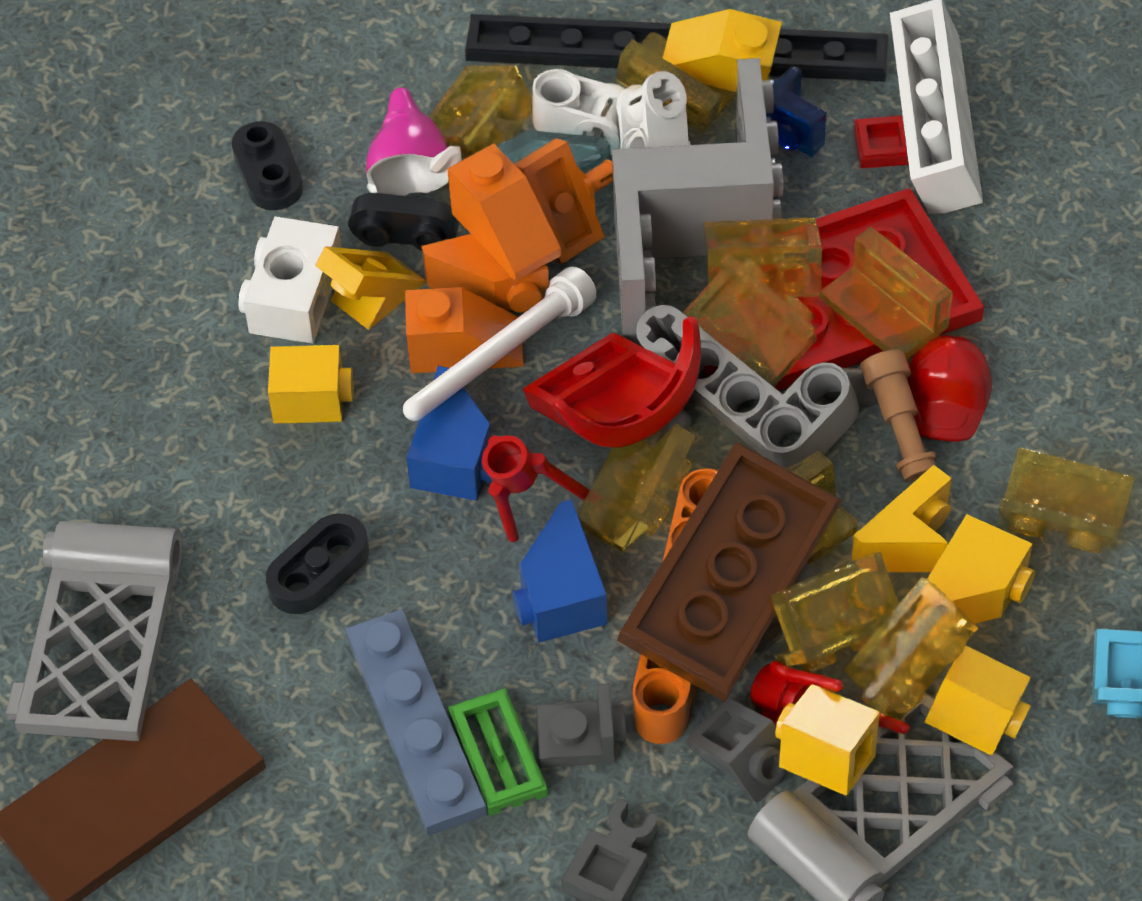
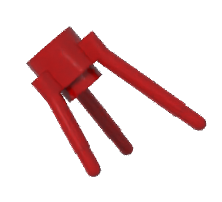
[482,435,601,542]
[750,661,910,734]

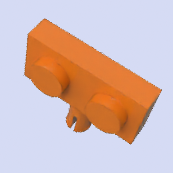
[514,138,613,264]

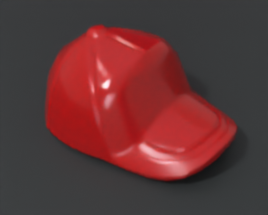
[907,335,992,442]

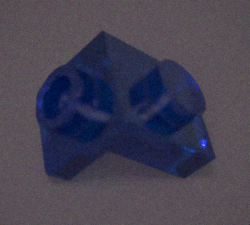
[766,66,827,157]

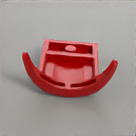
[523,316,701,448]

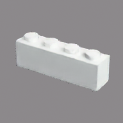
[890,0,983,214]

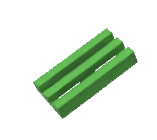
[448,688,548,816]

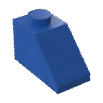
[406,366,493,501]
[512,499,607,643]

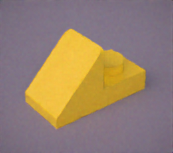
[315,246,426,330]
[851,465,952,572]

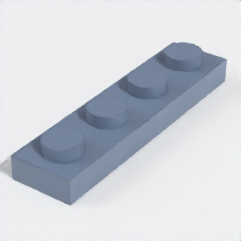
[345,609,487,836]

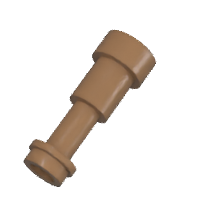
[860,349,937,483]

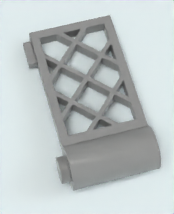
[6,521,182,741]
[748,689,1014,901]

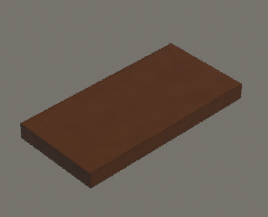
[617,441,842,702]
[0,679,266,901]

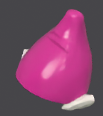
[366,87,462,196]

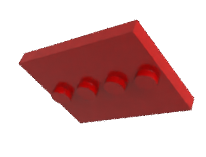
[708,188,984,391]

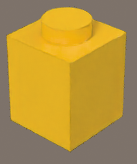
[268,345,354,424]
[924,644,1031,756]
[775,684,880,796]

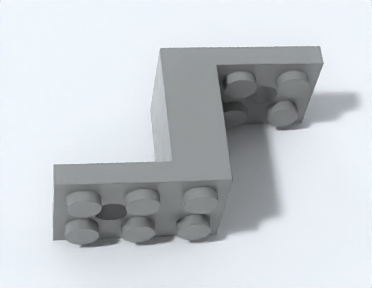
[612,58,783,346]

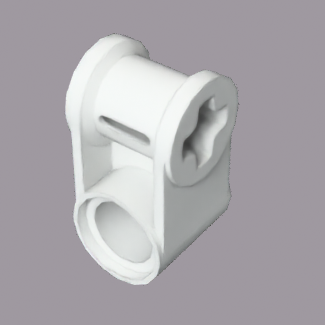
[532,69,637,155]
[616,71,690,149]

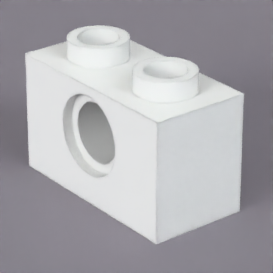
[238,217,342,344]

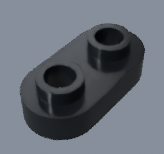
[232,121,303,211]
[348,193,460,251]
[266,514,369,614]

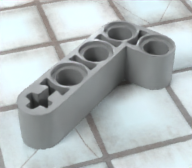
[636,305,860,474]

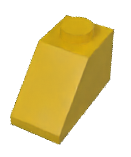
[659,9,782,92]
[909,514,1035,637]

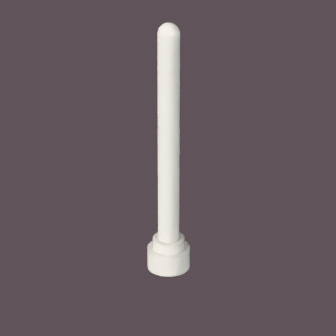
[403,266,596,421]

